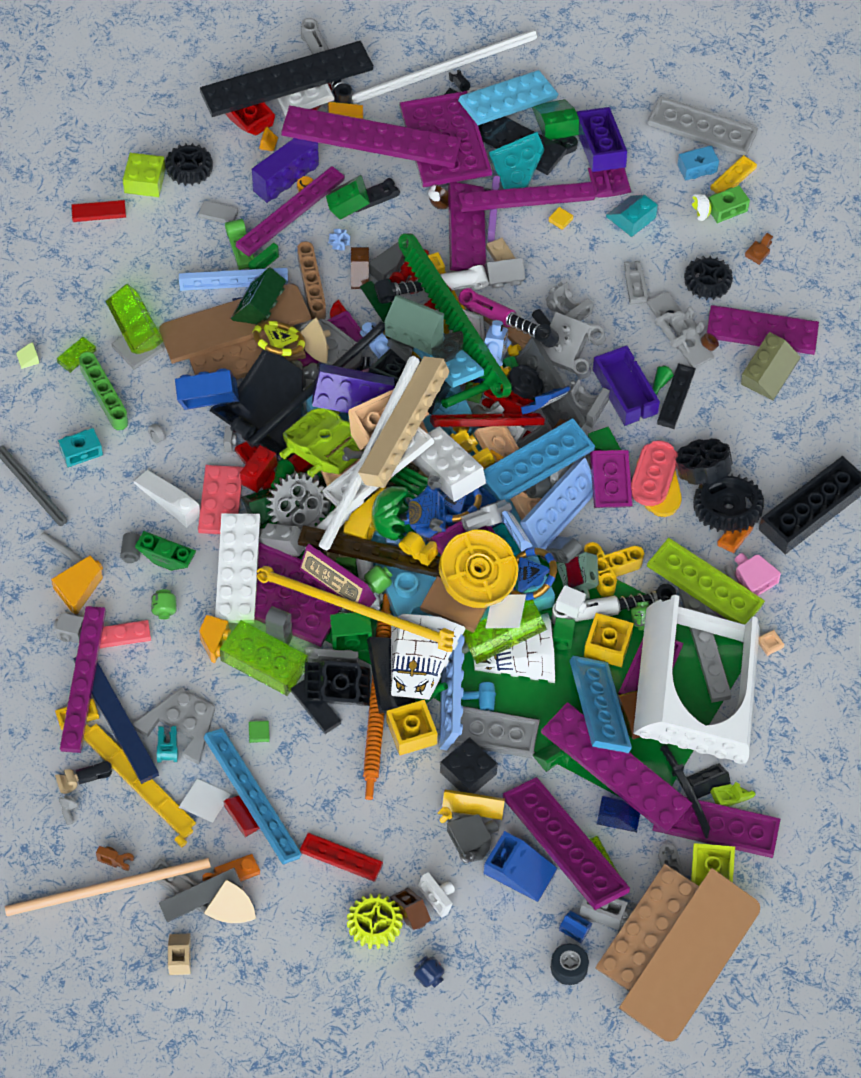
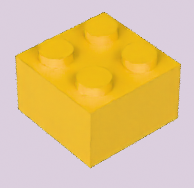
[584,613,634,667]
[386,700,438,756]

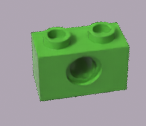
[708,185,750,223]

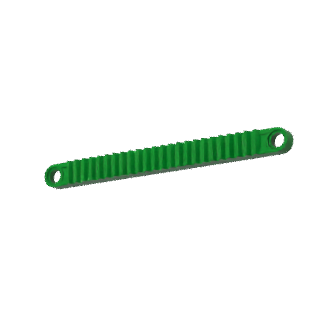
[398,233,512,398]

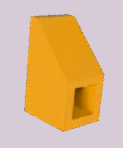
[199,615,231,663]

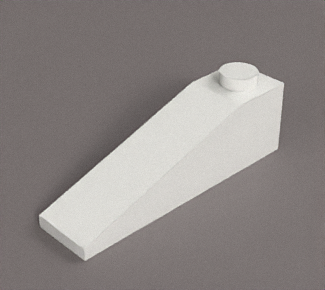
[134,470,200,528]

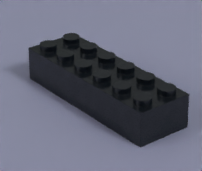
[759,456,861,555]

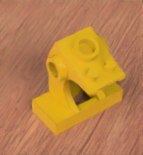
[450,428,496,470]

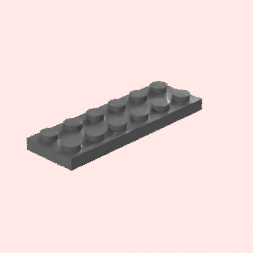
[516,337,586,429]

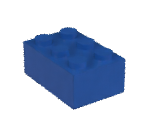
[175,369,239,410]

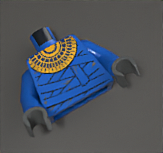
[400,475,446,538]

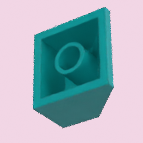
[606,195,658,237]

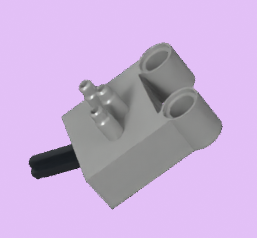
[532,309,606,379]

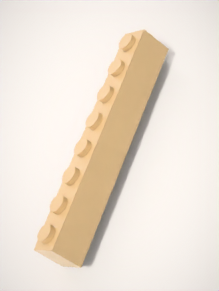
[358,356,450,488]

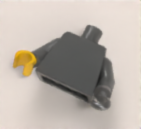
[437,807,499,863]

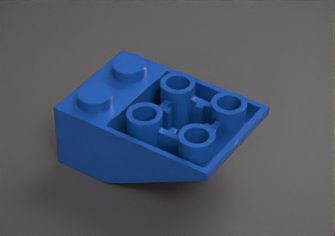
[484,831,558,902]

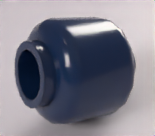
[414,956,445,988]

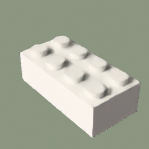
[412,426,486,502]

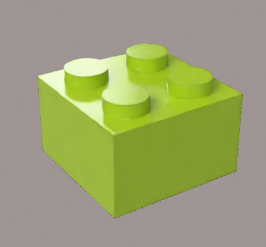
[123,153,166,197]

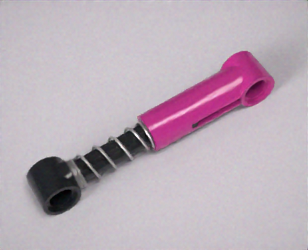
[459,288,559,348]

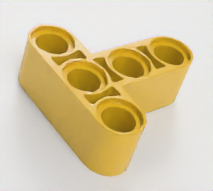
[583,542,644,597]

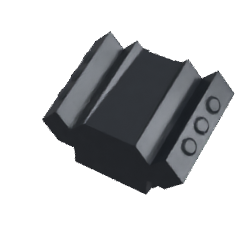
[304,660,370,706]

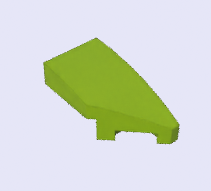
[710,782,756,807]

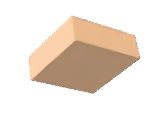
[758,630,784,656]

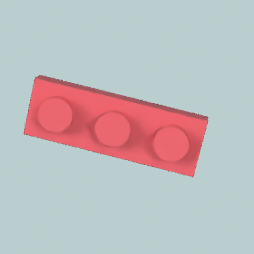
[100,620,151,648]

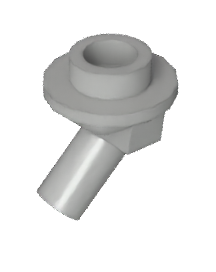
[59,795,78,825]

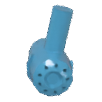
[462,682,496,711]

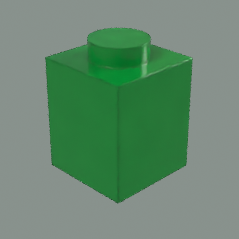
[553,617,575,650]

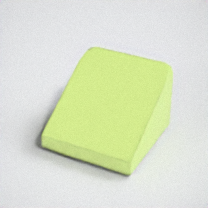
[16,342,39,369]

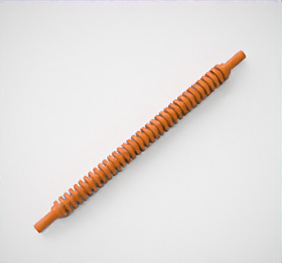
[363,593,392,800]

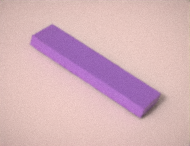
[487,176,500,243]

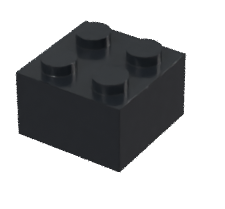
[440,737,498,794]

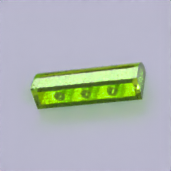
[105,284,164,354]
[463,600,547,664]

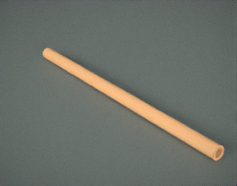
[5,858,211,916]

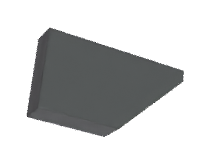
[388,339,414,363]

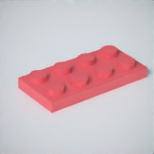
[198,465,243,534]

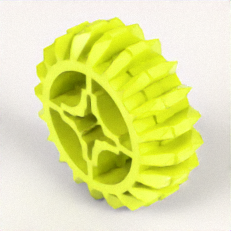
[347,893,403,950]

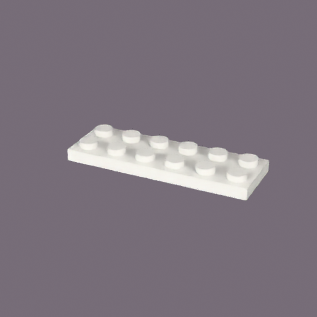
[322,427,435,513]
[215,513,261,623]

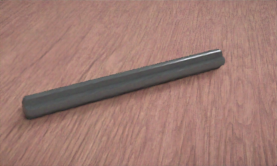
[0,446,67,526]

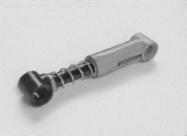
[301,18,352,104]

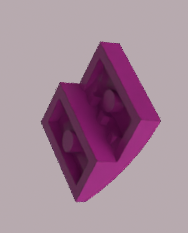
[588,167,631,198]

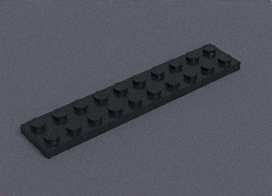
[200,40,374,117]

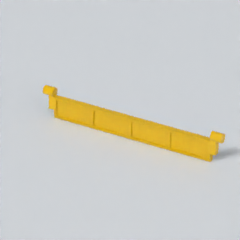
[83,724,196,848]

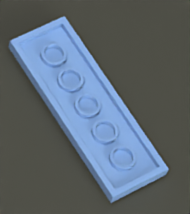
[520,457,593,549]
[439,634,465,751]

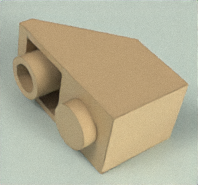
[168,933,191,975]

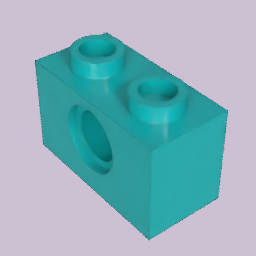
[58,428,103,468]

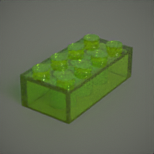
[219,620,308,696]

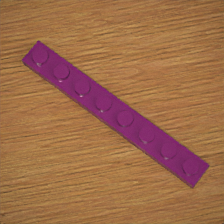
[235,166,345,257]
[457,182,596,212]
[60,606,106,753]

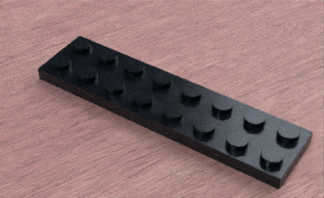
[444,88,567,175]

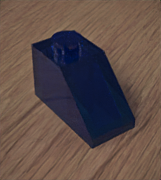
[597,796,640,833]

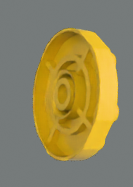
[439,530,518,608]

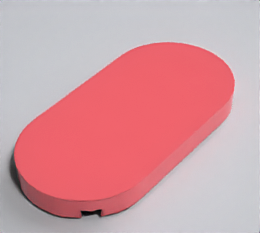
[631,440,678,506]

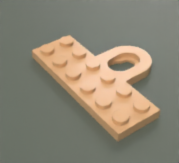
[473,426,542,520]

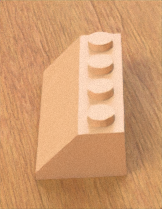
[348,389,429,451]

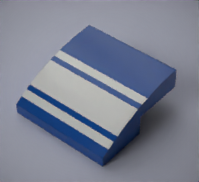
[521,386,570,414]

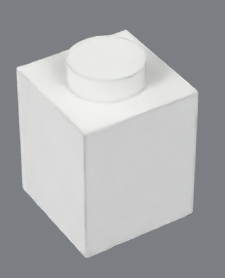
[556,585,588,619]

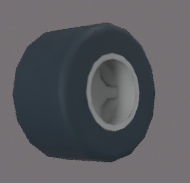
[550,943,589,985]

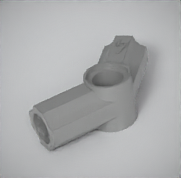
[461,499,512,532]

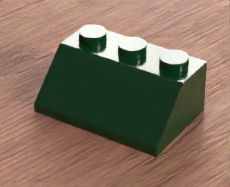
[230,267,287,325]
[241,486,309,525]

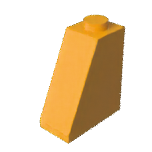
[51,555,103,615]

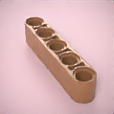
[297,241,326,320]

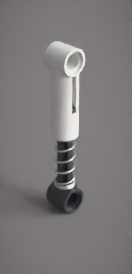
[374,265,489,304]
[551,584,676,625]

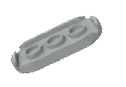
[300,319,363,370]

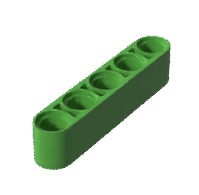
[79,352,128,430]

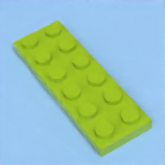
[647,537,765,625]

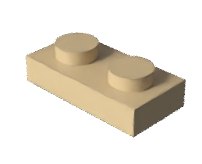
[486,238,516,261]

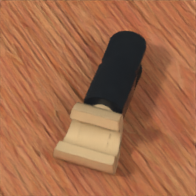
[55,761,112,794]

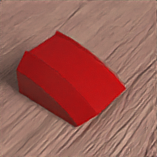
[226,102,275,136]

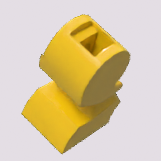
[399,532,438,566]

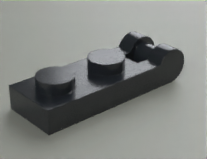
[356,178,400,213]

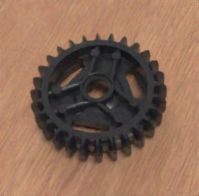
[693,473,764,534]

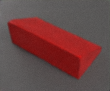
[223,796,260,837]

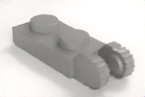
[624,261,648,304]

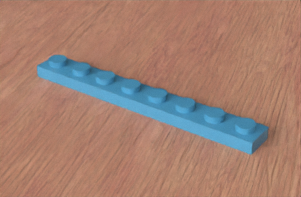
[204,728,302,865]

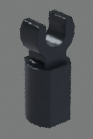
[449,70,470,92]

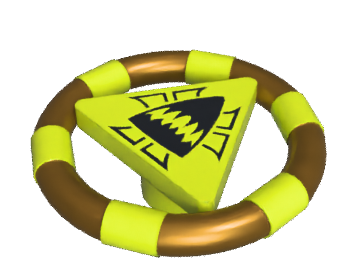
[252,321,305,356]

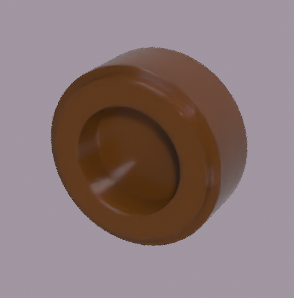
[700,333,719,351]

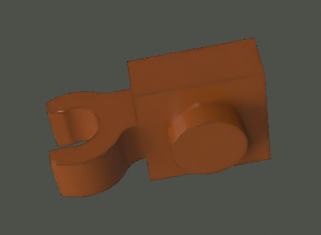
[745,233,773,265]
[96,846,134,871]

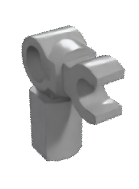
[471,401,505,428]

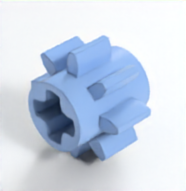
[328,229,351,251]

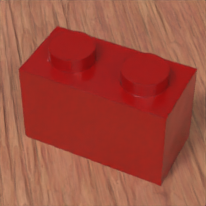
[240,445,277,493]

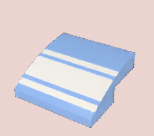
[502,511,534,557]

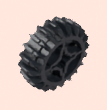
[165,143,213,187]
[684,255,733,301]

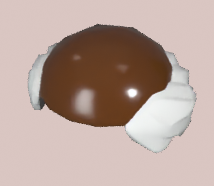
[428,185,449,210]

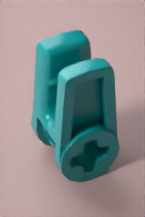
[157,726,178,763]

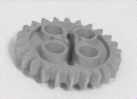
[266,472,329,530]

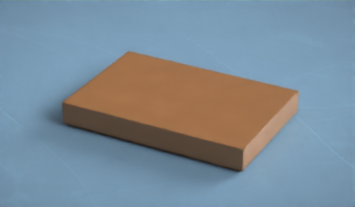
[420,576,487,633]

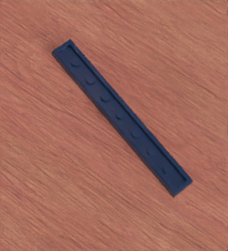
[73,657,159,784]

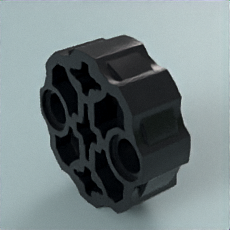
[675,438,733,485]

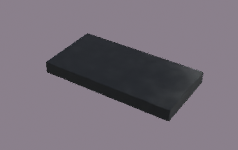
[367,637,416,713]

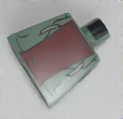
[557,552,599,600]

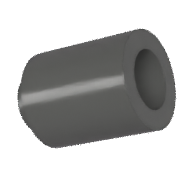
[120,532,140,563]

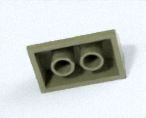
[741,332,800,401]

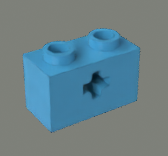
[677,146,719,181]

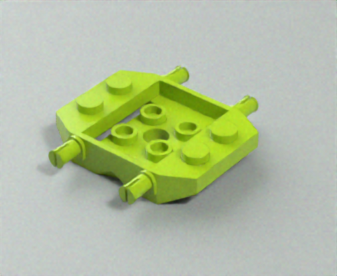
[280,408,365,478]

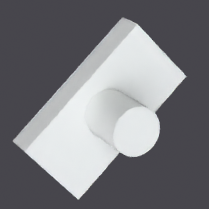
[418,872,454,918]

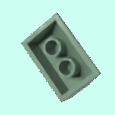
[385,295,444,355]

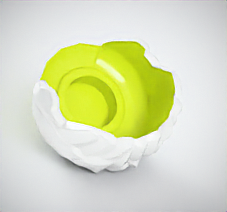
[692,194,712,221]

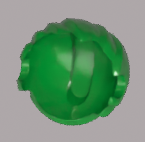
[372,486,416,540]

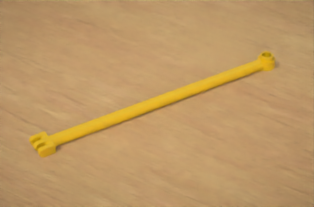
[257,566,454,652]

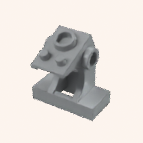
[546,282,593,321]
[566,379,610,428]

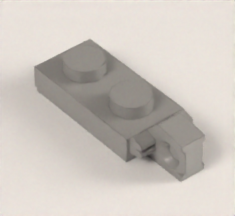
[303,647,358,663]

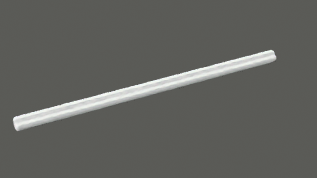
[352,30,537,104]
[319,356,420,550]

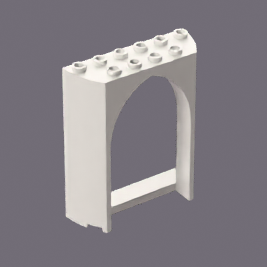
[633,595,760,764]

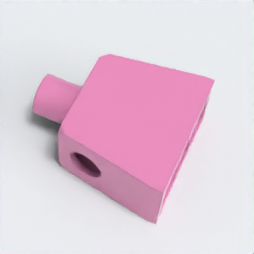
[734,553,781,596]

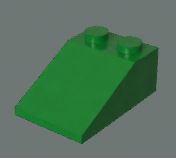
[532,99,579,140]

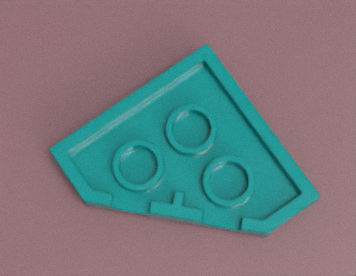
[489,132,544,189]

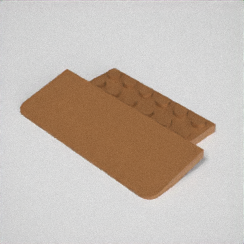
[159,284,311,380]
[595,864,760,1042]

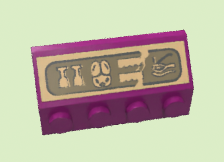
[299,544,376,613]

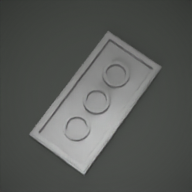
[454,707,539,758]

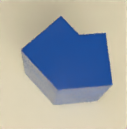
[559,910,593,943]

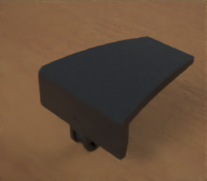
[209,349,303,460]

